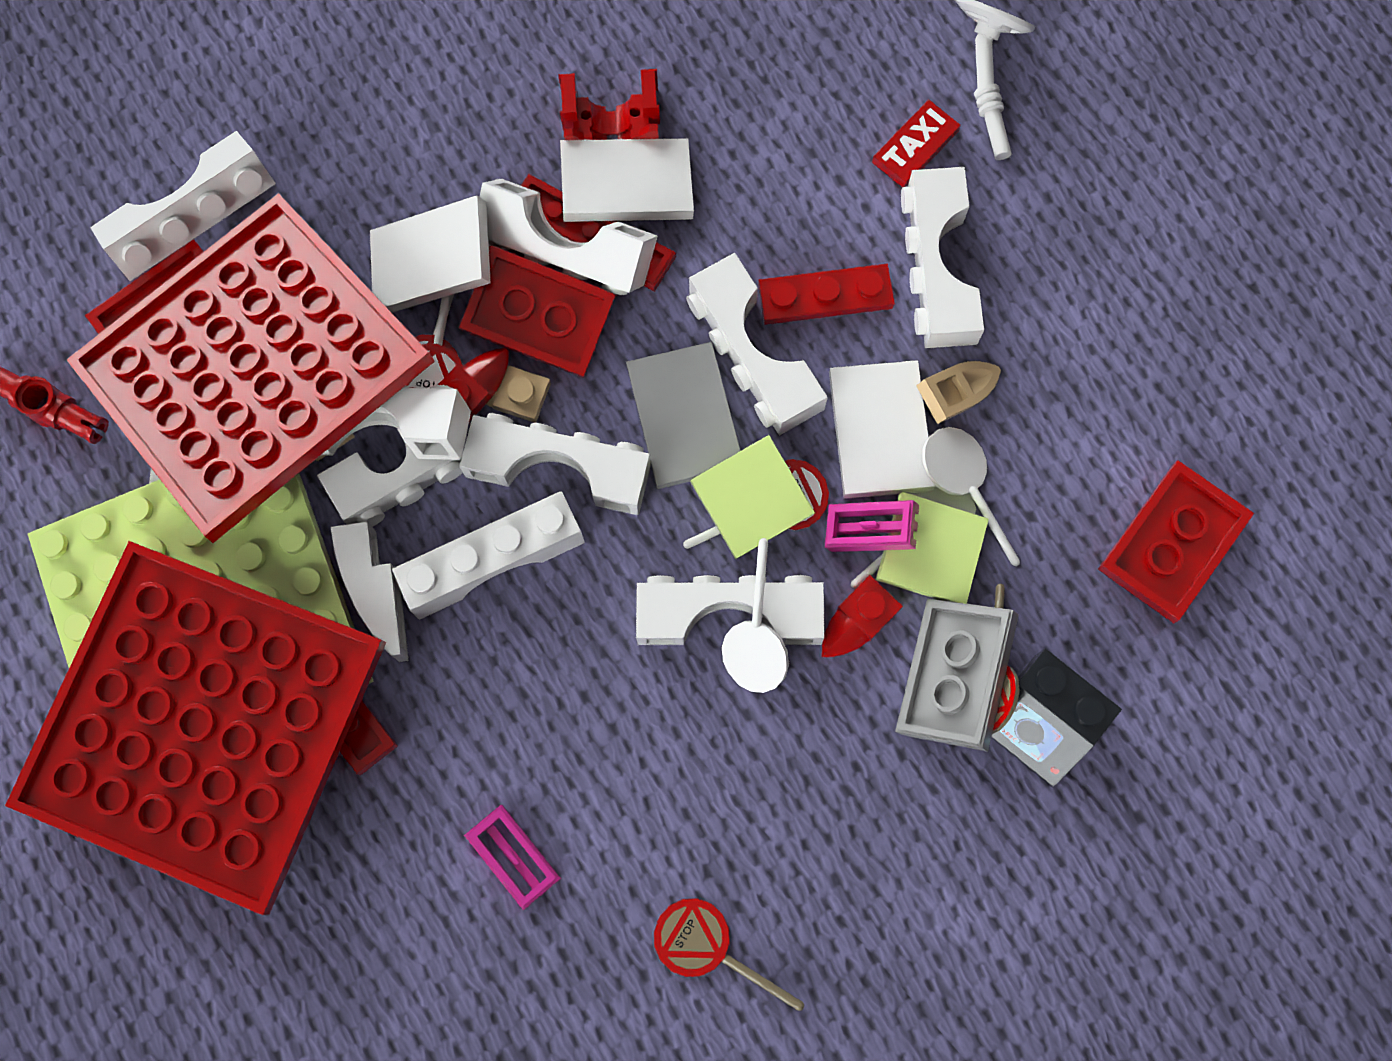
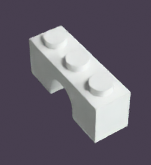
[317,428,462,527]

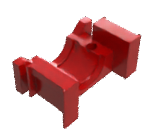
[558,69,660,140]

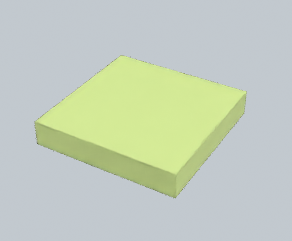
[690,435,815,559]
[876,492,989,604]

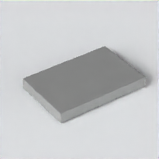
[626,342,740,489]
[895,599,1019,752]

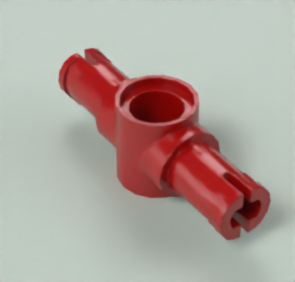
[0,366,109,444]

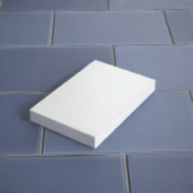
[560,138,694,222]
[370,196,491,313]
[829,360,935,499]

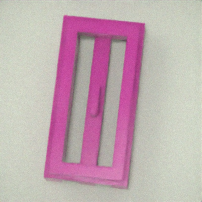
[825,500,919,552]
[464,804,562,910]

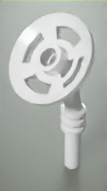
[955,0,1036,160]

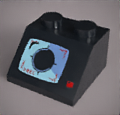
[991,648,1122,787]

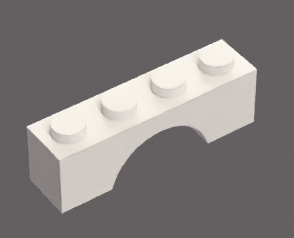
[90,131,276,281]
[901,167,984,348]
[479,179,658,295]
[686,253,828,436]
[322,385,471,460]
[459,413,651,515]
[392,491,585,620]
[636,575,824,645]

